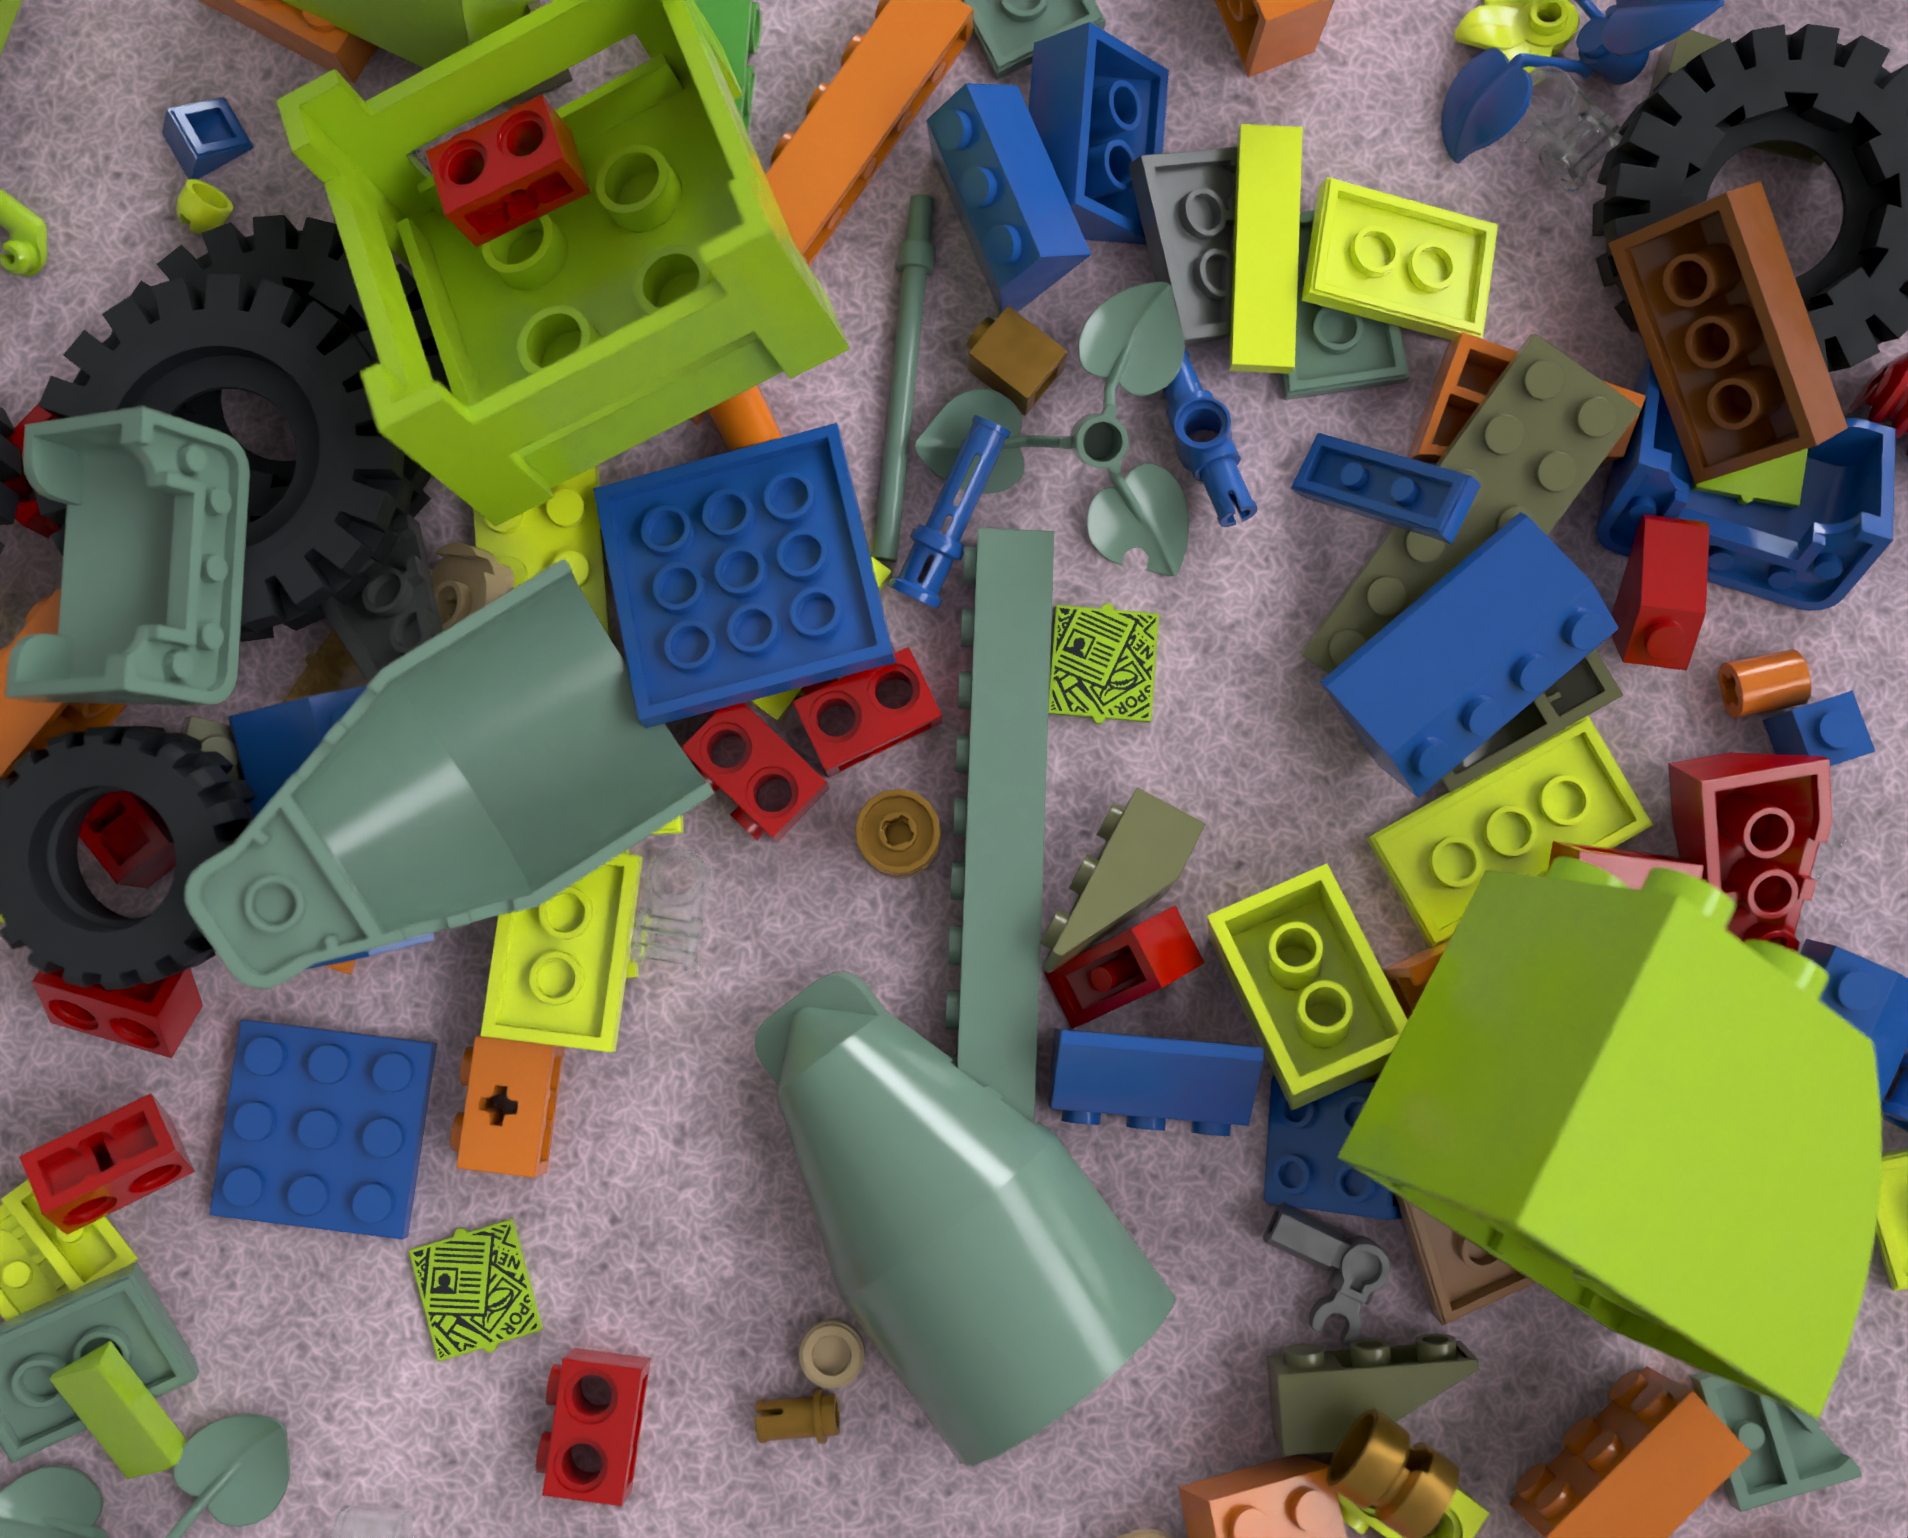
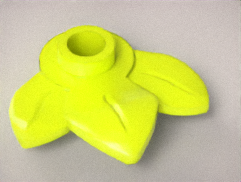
[1454,0,1579,79]

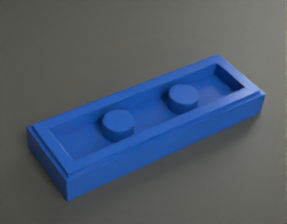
[1290,433,1481,544]

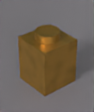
[966,305,1067,416]

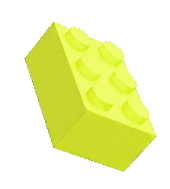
[1207,863,1408,1110]

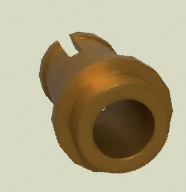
[755,1388,840,1444]

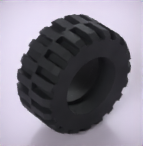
[0,726,256,990]

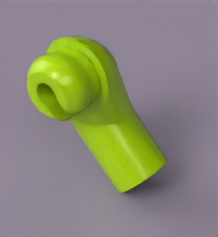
[0,189,48,276]

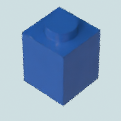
[1763,690,1876,766]

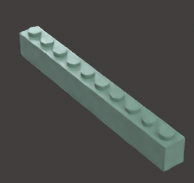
[946,528,1055,1124]

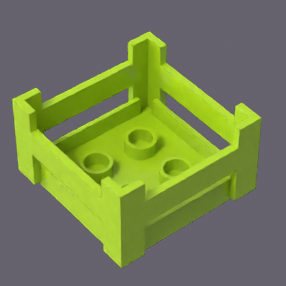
[276,0,850,526]

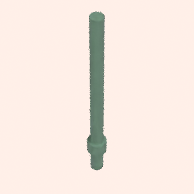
[872,194,936,562]

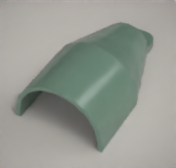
[185,558,715,989]
[755,971,1177,1466]

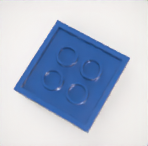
[209,1019,437,1240]

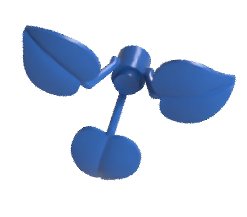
[1441,0,1724,164]

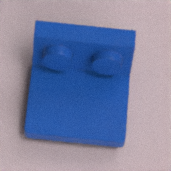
[1264,1075,1402,1220]

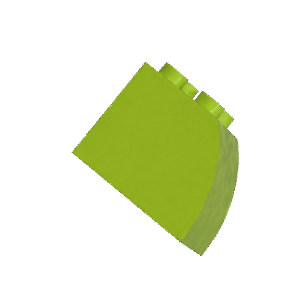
[1337,857,1882,1420]

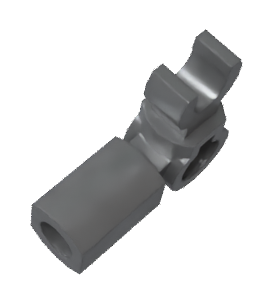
[1263,1202,1391,1347]

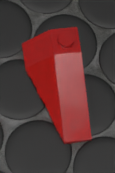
[1668,752,1833,953]

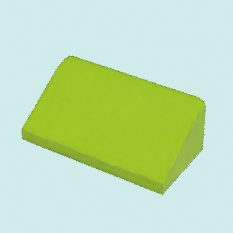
[49,1341,187,1479]

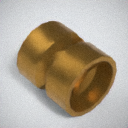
[855,789,941,879]
[1326,1408,1459,1538]

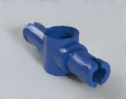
[1162,347,1258,527]

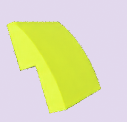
[0,1180,139,1321]

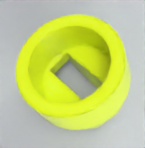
[175,179,233,234]

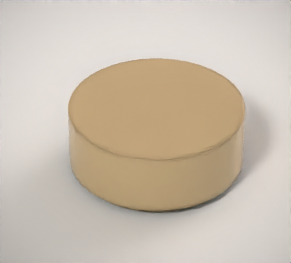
[799,1319,865,1389]

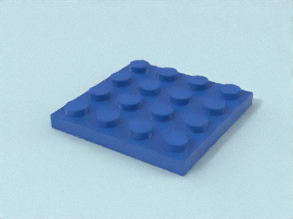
[593,423,896,728]

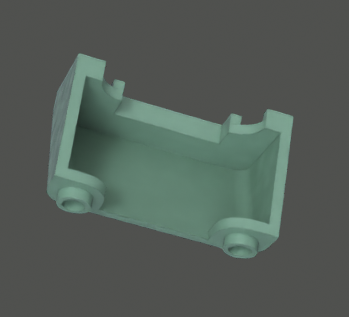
[5,407,250,705]

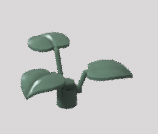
[915,282,1189,576]
[0,1413,290,1538]

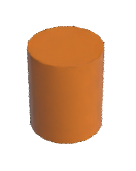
[708,385,783,452]
[1718,649,1812,718]

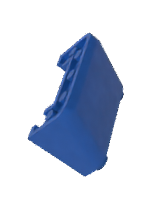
[1596,358,1896,611]

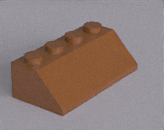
[1608,180,1848,484]

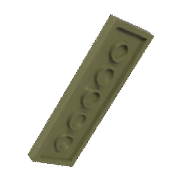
[1299,334,1641,674]

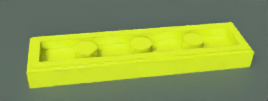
[1229,124,1303,374]

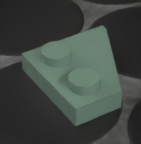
[1690,1371,1862,1512]

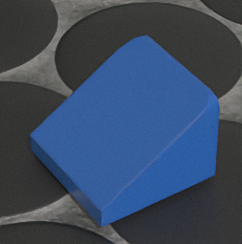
[162,97,254,179]

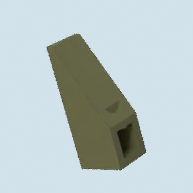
[1040,787,1206,973]
[1266,1334,1479,1456]

